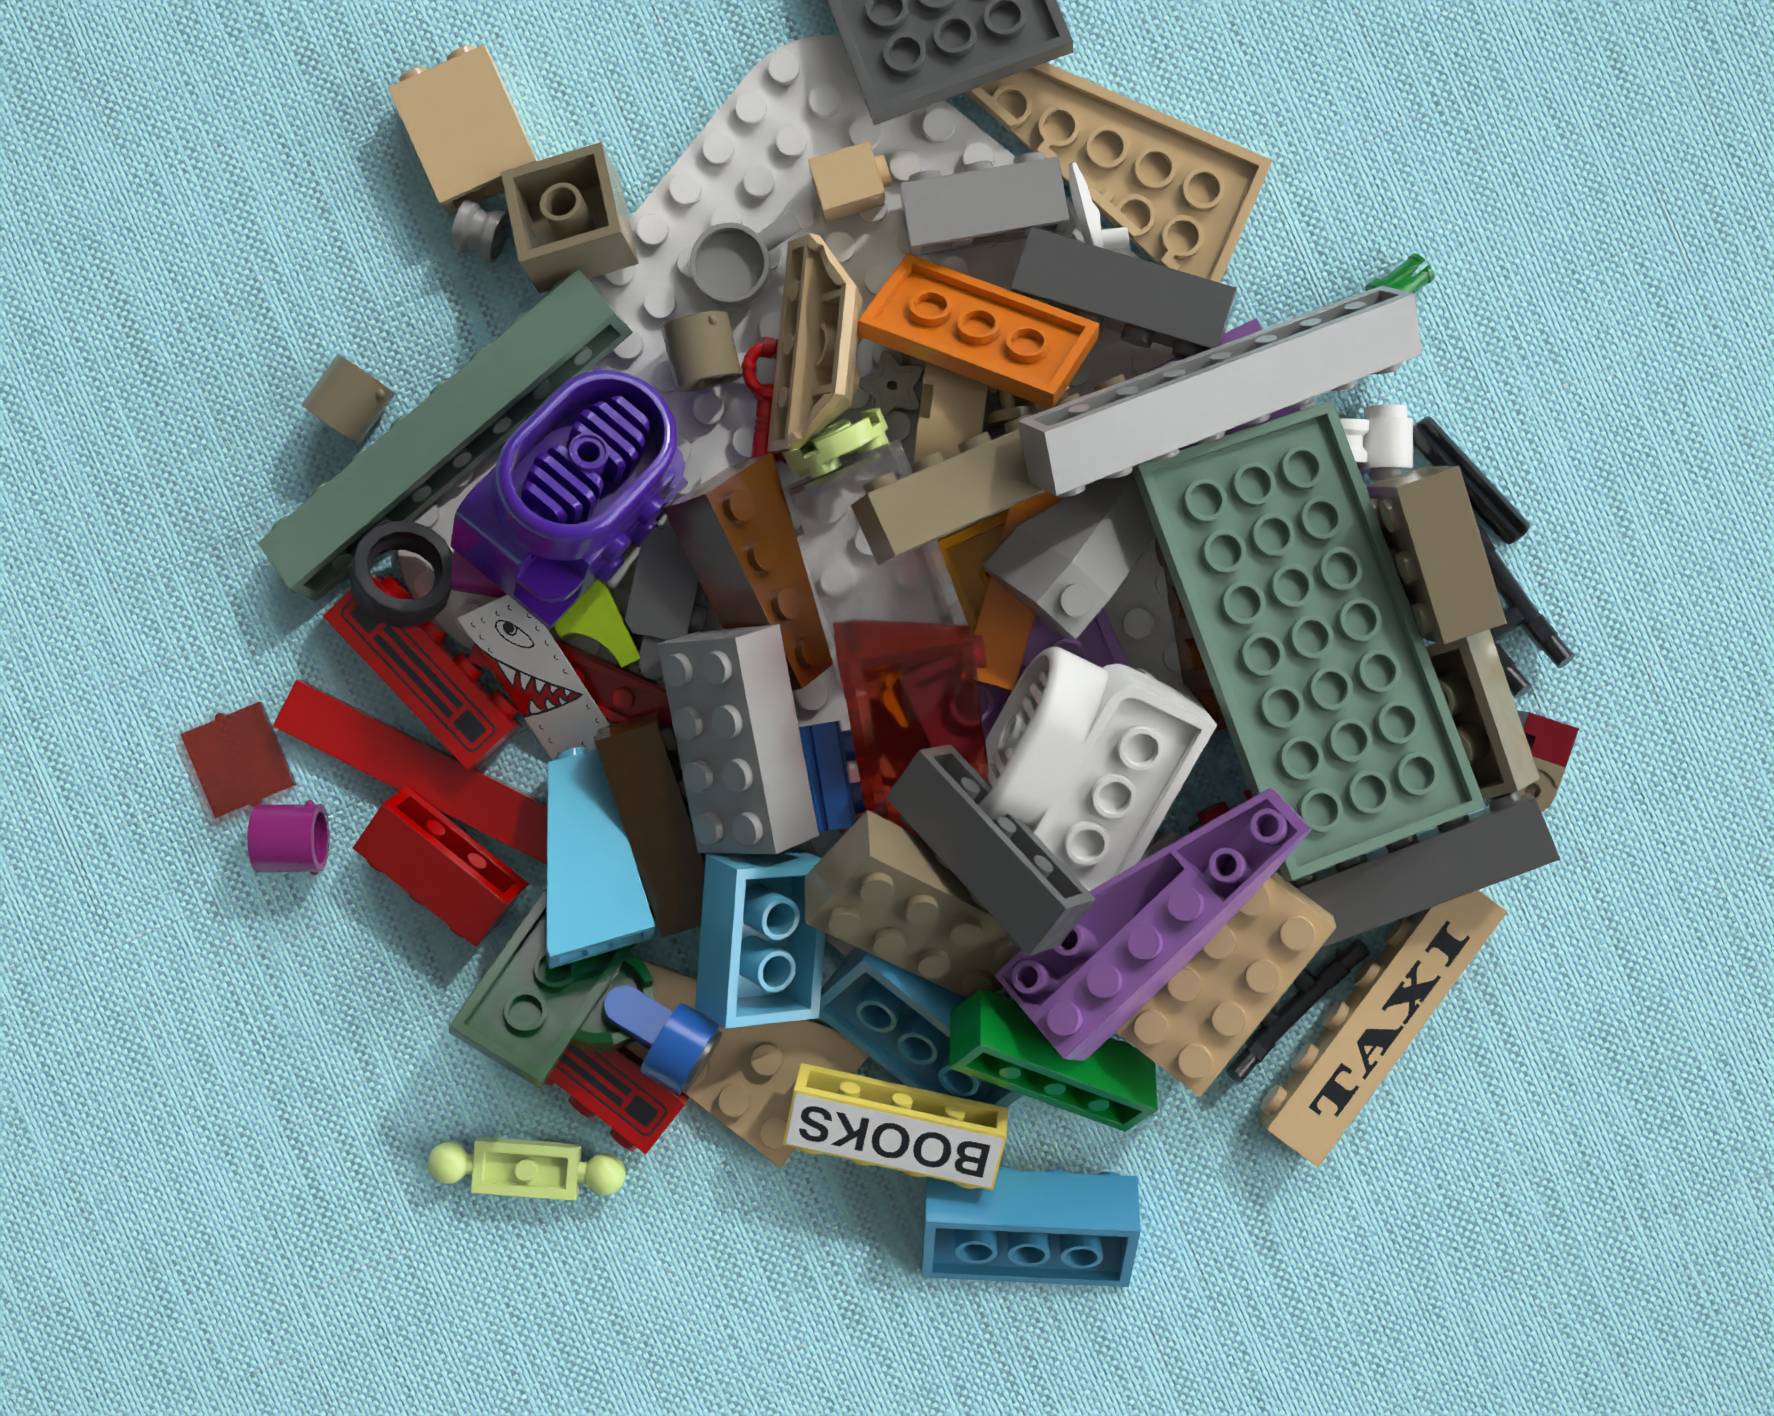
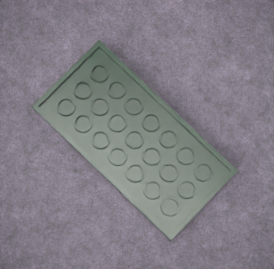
[1132,400,1486,882]

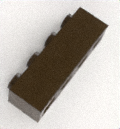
[594,710,707,938]

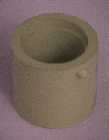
[661,311,742,392]
[302,353,396,445]

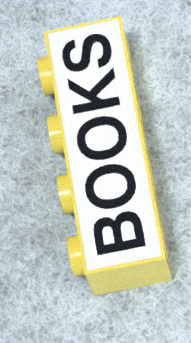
[783,1063,1009,1191]

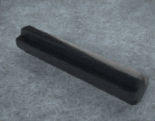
[1413,416,1530,544]

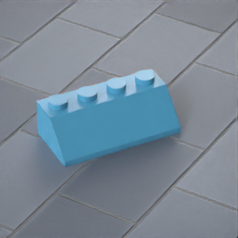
[819,946,1023,1108]
[921,1167,1141,1287]

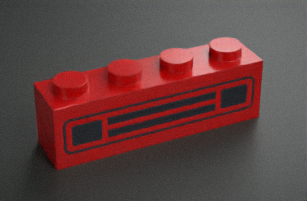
[323,573,523,770]
[544,1045,689,1155]

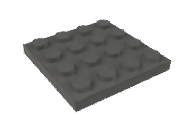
[826,0,1073,125]

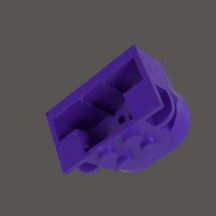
[450,367,688,630]

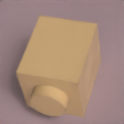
[808,141,892,223]

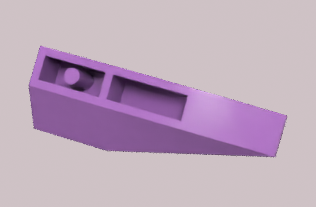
[994,787,1312,1061]

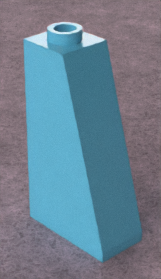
[546,747,655,969]

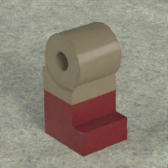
[1517,710,1579,812]

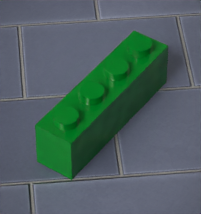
[949,988,1158,1132]

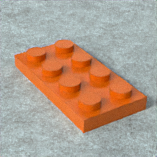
[858,253,1100,409]

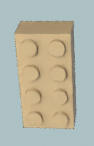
[1116,872,1337,1097]

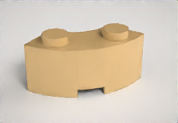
[912,362,998,474]

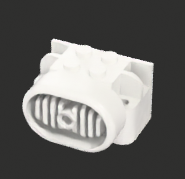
[973,647,1217,891]

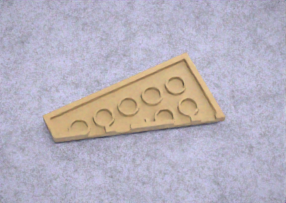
[965,63,1273,283]
[625,957,869,1168]

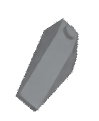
[981,460,1156,639]

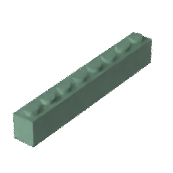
[257,269,633,602]

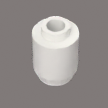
[1359,404,1413,482]

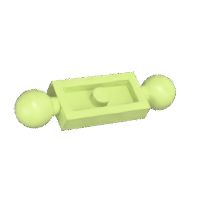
[427,1137,626,1201]

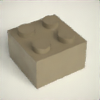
[501,142,639,293]

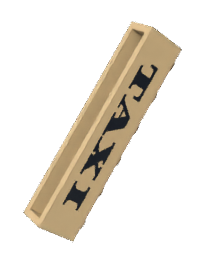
[1258,890,1507,1167]

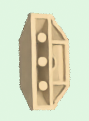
[767,233,863,454]

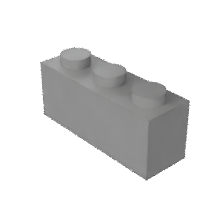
[900,152,1069,257]

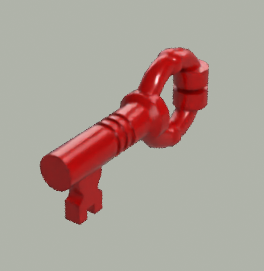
[741,336,787,464]

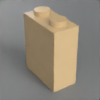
[388,44,539,216]

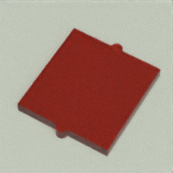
[180,701,297,818]

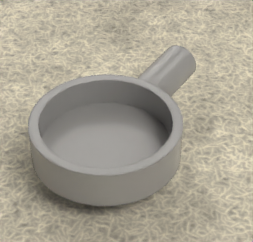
[690,211,802,306]

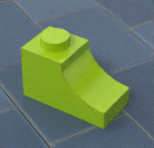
[547,580,641,669]

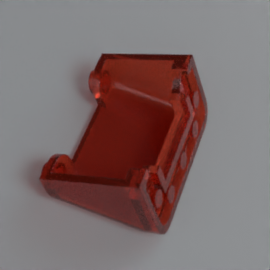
[833,618,993,836]

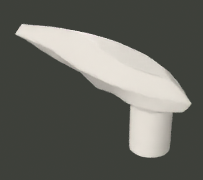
[1068,162,1130,250]

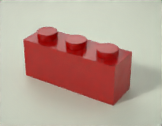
[352,786,529,947]

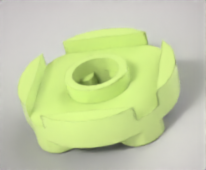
[782,407,889,478]

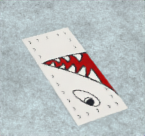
[457,595,610,761]

